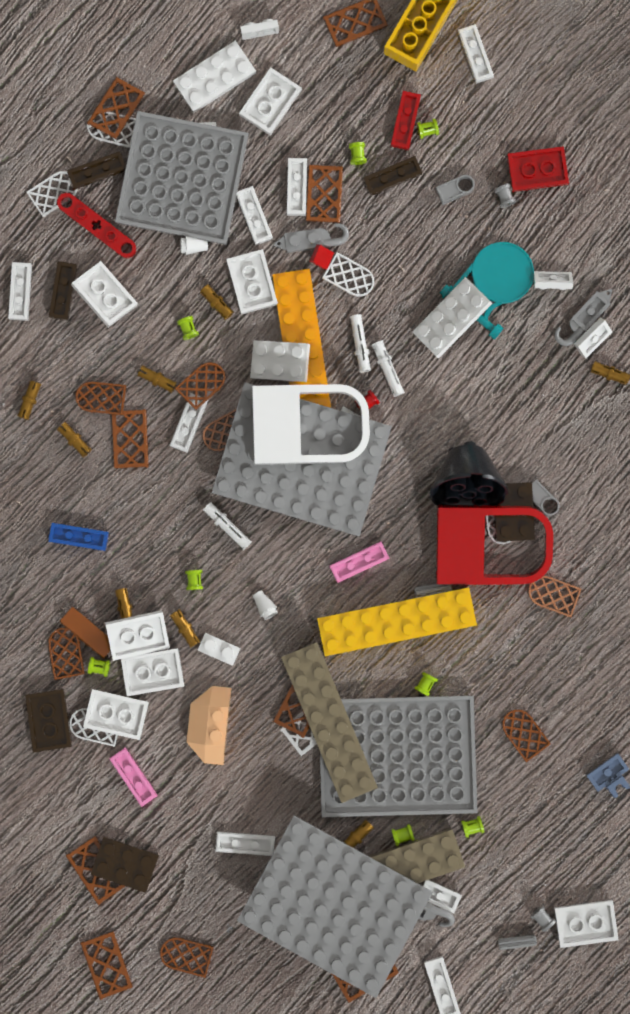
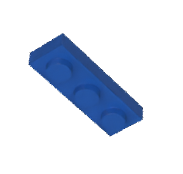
[48,523,109,551]

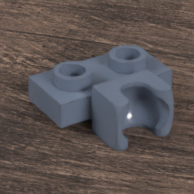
[586,753,630,798]

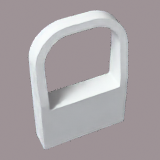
[252,384,370,465]

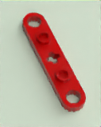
[57,193,136,259]

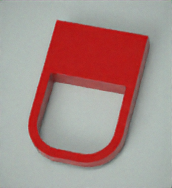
[436,505,553,585]

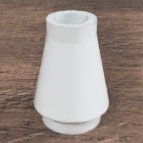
[180,236,208,255]
[252,590,278,620]

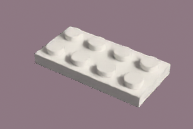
[173,40,256,113]
[412,277,492,358]

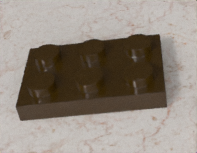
[495,482,535,542]
[25,689,72,753]
[91,836,159,893]

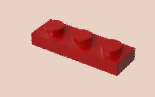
[390,91,421,151]

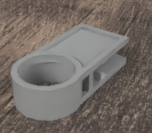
[435,175,475,205]
[532,479,560,516]

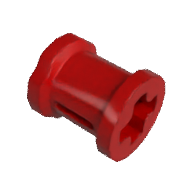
[354,390,380,410]

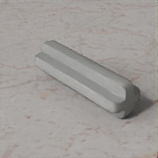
[414,583,452,598]
[498,935,537,950]

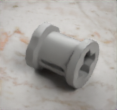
[494,184,516,208]
[530,905,556,932]

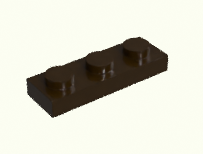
[67,151,126,190]
[363,156,423,196]
[49,261,77,321]

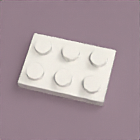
[239,67,302,136]
[226,249,278,315]
[71,261,138,328]
[250,340,310,382]
[105,610,170,661]
[121,648,185,696]
[83,689,149,740]
[554,900,619,948]

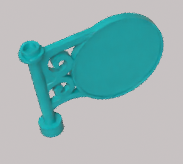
[440,242,534,340]

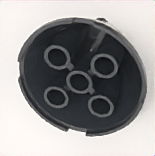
[430,441,508,506]

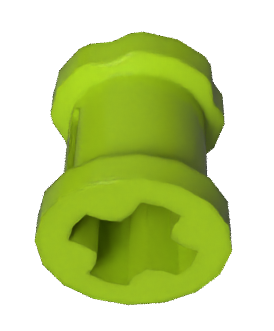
[417,118,439,139]
[349,142,367,165]
[177,316,199,340]
[185,570,203,590]
[88,657,111,677]
[414,672,438,696]
[461,816,485,838]
[391,824,415,846]

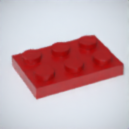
[507,146,569,192]

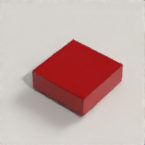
[309,244,334,270]

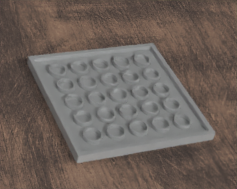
[115,111,249,245]

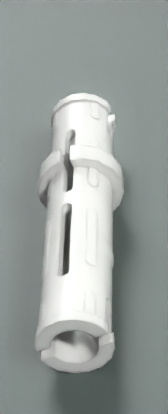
[350,314,371,373]
[372,340,405,398]
[203,502,252,550]

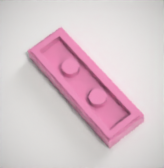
[330,541,390,583]
[109,747,158,807]

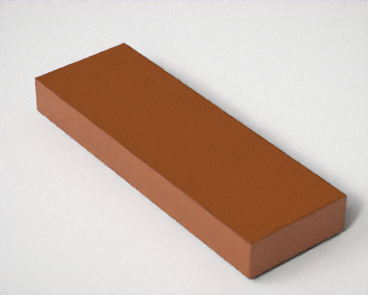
[60,607,111,659]

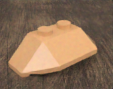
[187,686,232,765]

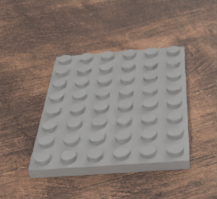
[212,382,392,537]
[320,696,478,817]
[237,815,433,998]

